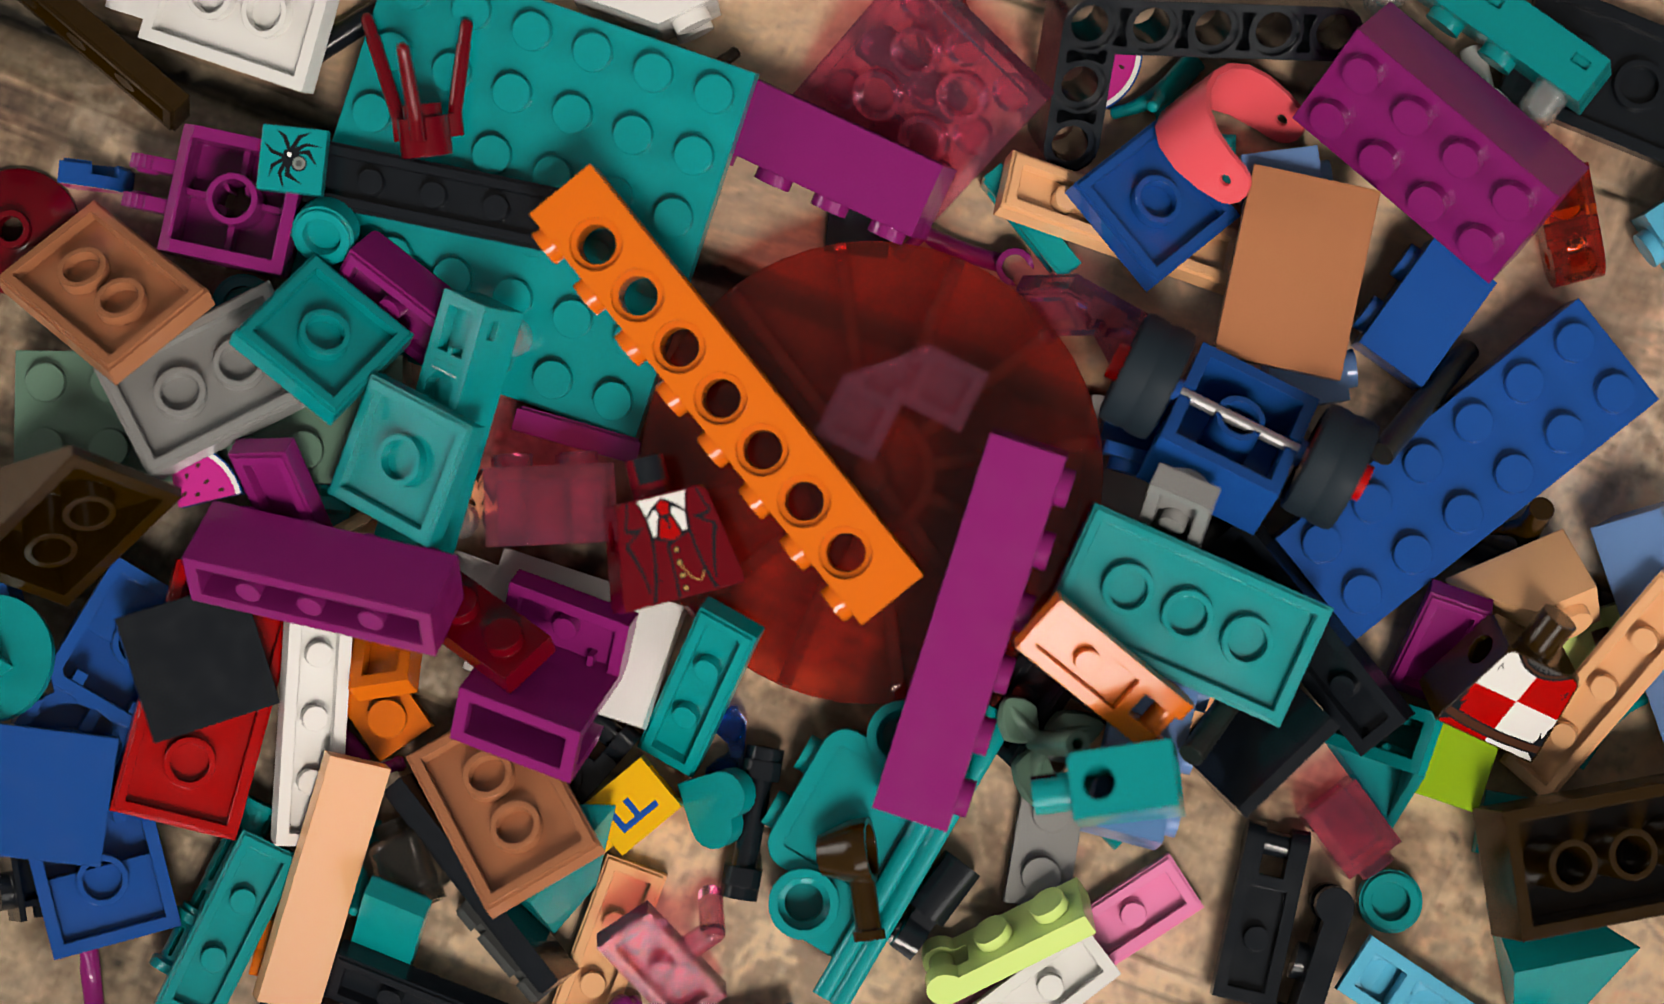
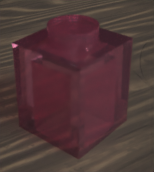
[1296,776,1402,880]

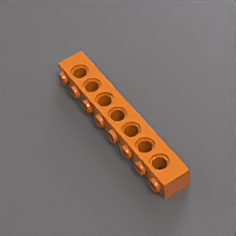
[529,164,926,625]

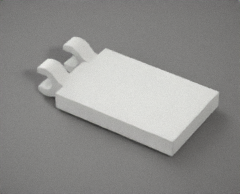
[105,0,340,94]
[454,547,688,730]

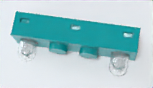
[1363,0,1612,129]
[374,288,533,554]

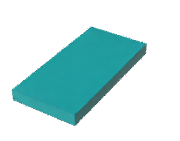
[1048,501,1334,728]

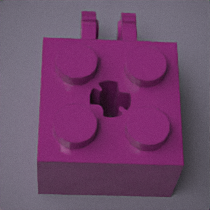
[121,123,306,280]

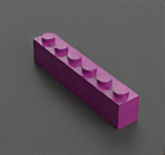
[872,427,1077,832]

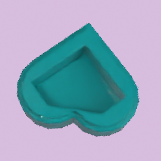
[677,767,756,849]

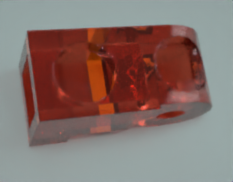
[1535,162,1606,289]

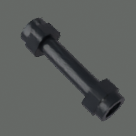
[719,744,784,902]

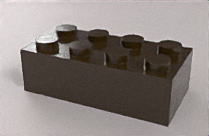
[1472,773,1664,942]

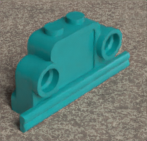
[761,700,1004,1004]

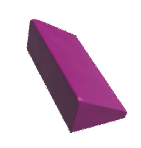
[338,231,452,365]

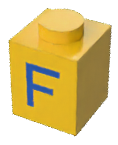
[584,754,683,856]

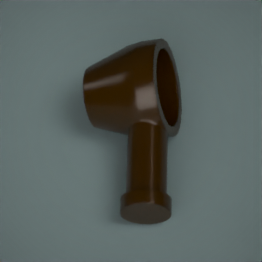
[816,817,886,942]

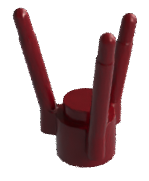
[361,13,473,159]

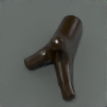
[1490,497,1555,547]

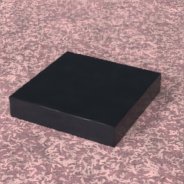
[113,594,280,743]

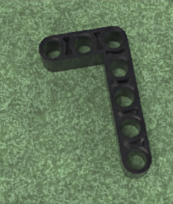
[1027,0,1363,171]

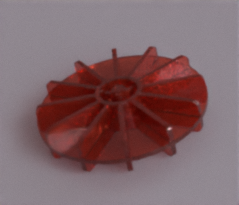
[641,241,1103,704]

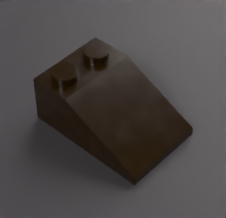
[0,445,182,607]

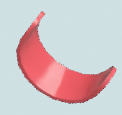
[1155,63,1305,204]

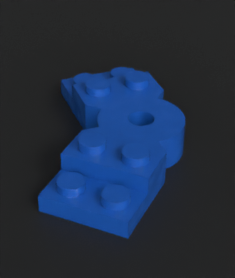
[10,557,182,960]

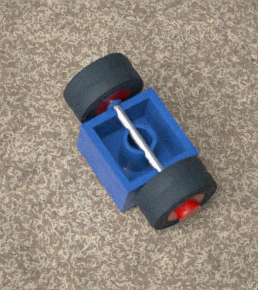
[1098,313,1380,535]

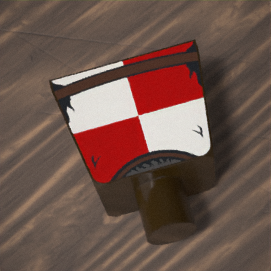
[1418,604,1579,763]

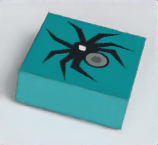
[256,124,331,198]

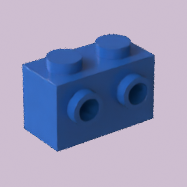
[1350,238,1497,390]

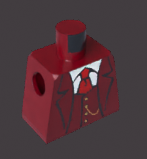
[604,452,745,613]

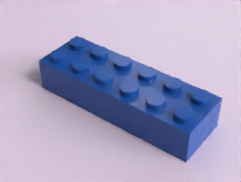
[1271,298,1659,640]

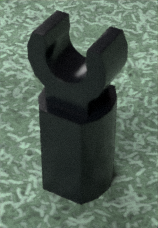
[887,850,980,960]

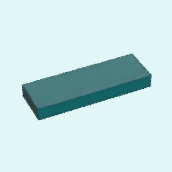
[637,596,765,778]
[154,827,294,1004]

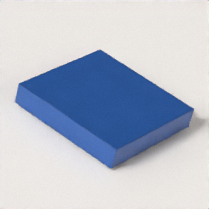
[1065,118,1241,292]
[0,723,119,868]

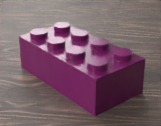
[1292,1,1590,284]

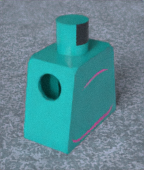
[1031,738,1186,827]

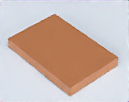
[1213,164,1381,382]
[0,200,215,386]
[405,730,606,919]

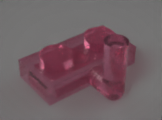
[597,885,727,1004]

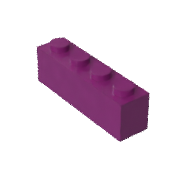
[730,78,957,245]
[182,500,464,656]

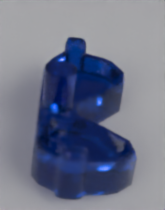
[705,704,748,775]

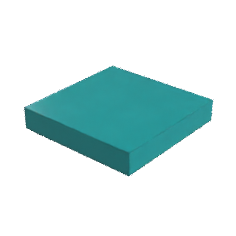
[229,253,414,426]
[327,373,486,548]

